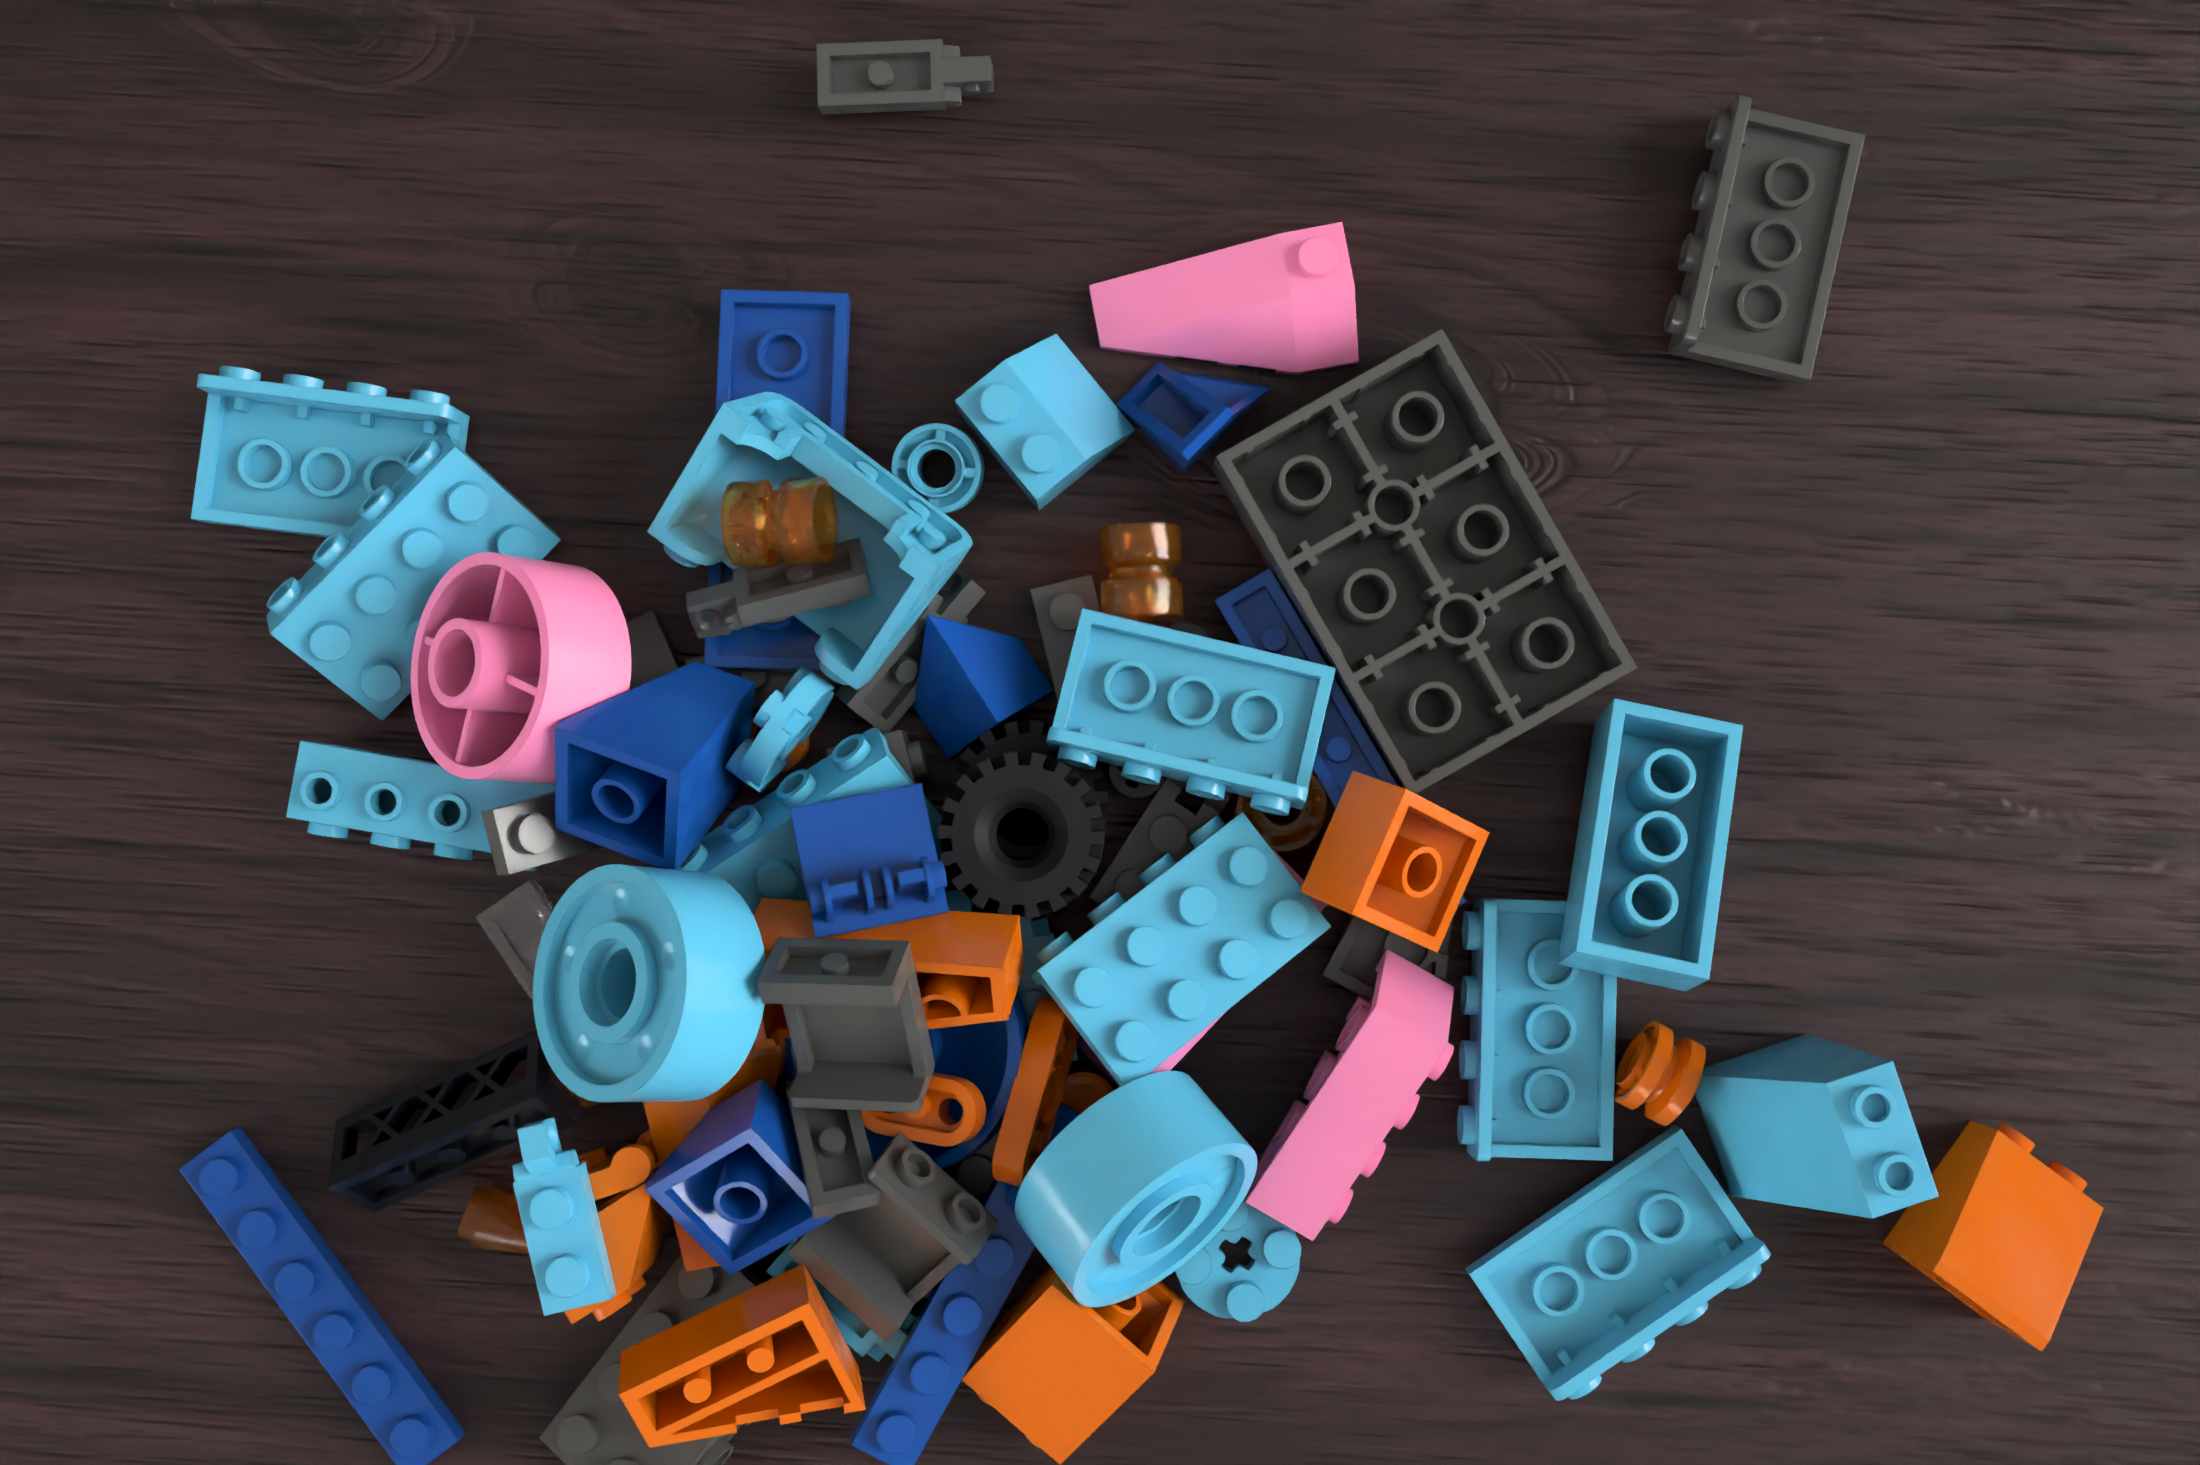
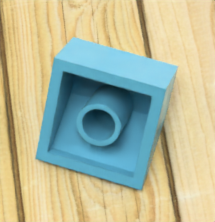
[955,334,1136,511]

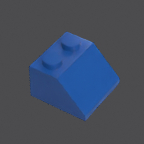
[645,1078,835,1276]

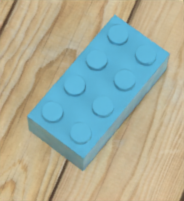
[1557,698,1743,992]

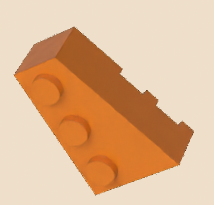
[619,1263,866,1448]

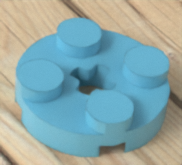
[725,665,835,793]
[1175,1195,1301,1322]

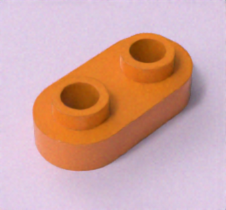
[860,1072,986,1147]

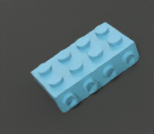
[191,366,470,538]
[266,434,561,721]
[1046,608,1336,816]
[678,728,942,914]
[1030,812,1331,1087]
[1457,897,1617,1161]
[1465,1125,1771,1401]

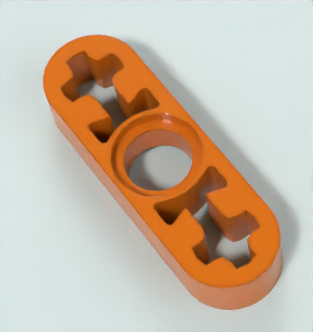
[992,995,1080,1187]

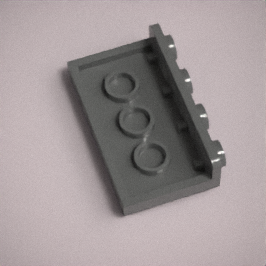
[1664,94,1865,385]
[539,1254,762,1465]

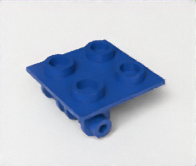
[789,783,949,939]

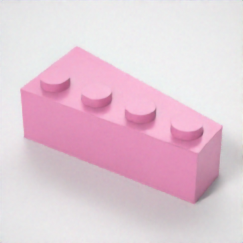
[1245,949,1454,1241]

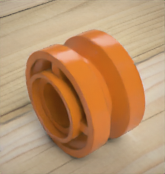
[1614,1021,1706,1126]

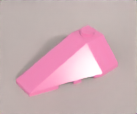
[1089,222,1359,375]

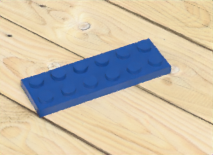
[704,289,851,673]

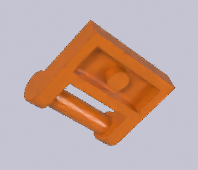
[577,1129,659,1201]

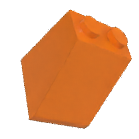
[1882,1120,2104,1352]
[962,1264,1185,1465]

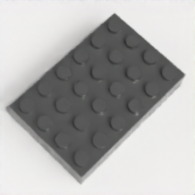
[1212,329,1638,794]

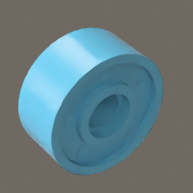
[533,864,766,1103]
[1014,1071,1258,1307]

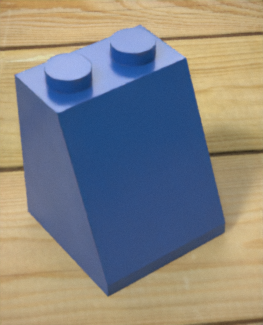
[555,661,755,870]

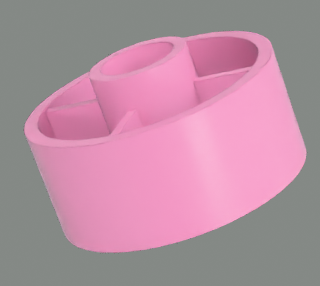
[410,552,631,784]

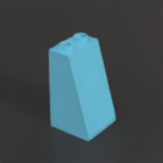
[1695,1034,1939,1219]

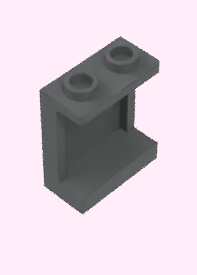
[757,938,935,1113]
[787,1132,999,1341]

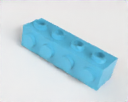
[286,741,555,871]

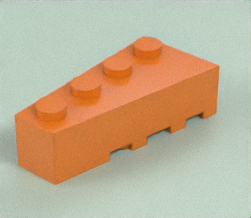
[753,898,1024,1050]

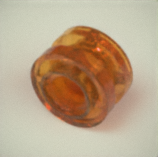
[1233,773,1327,851]

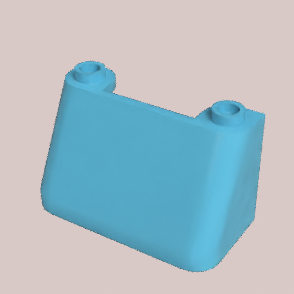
[647,392,973,690]

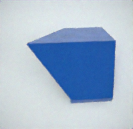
[1116,361,1272,475]
[914,614,1054,760]

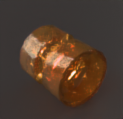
[721,477,838,567]
[1099,523,1183,621]

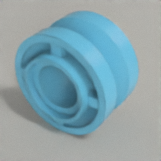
[891,423,985,513]

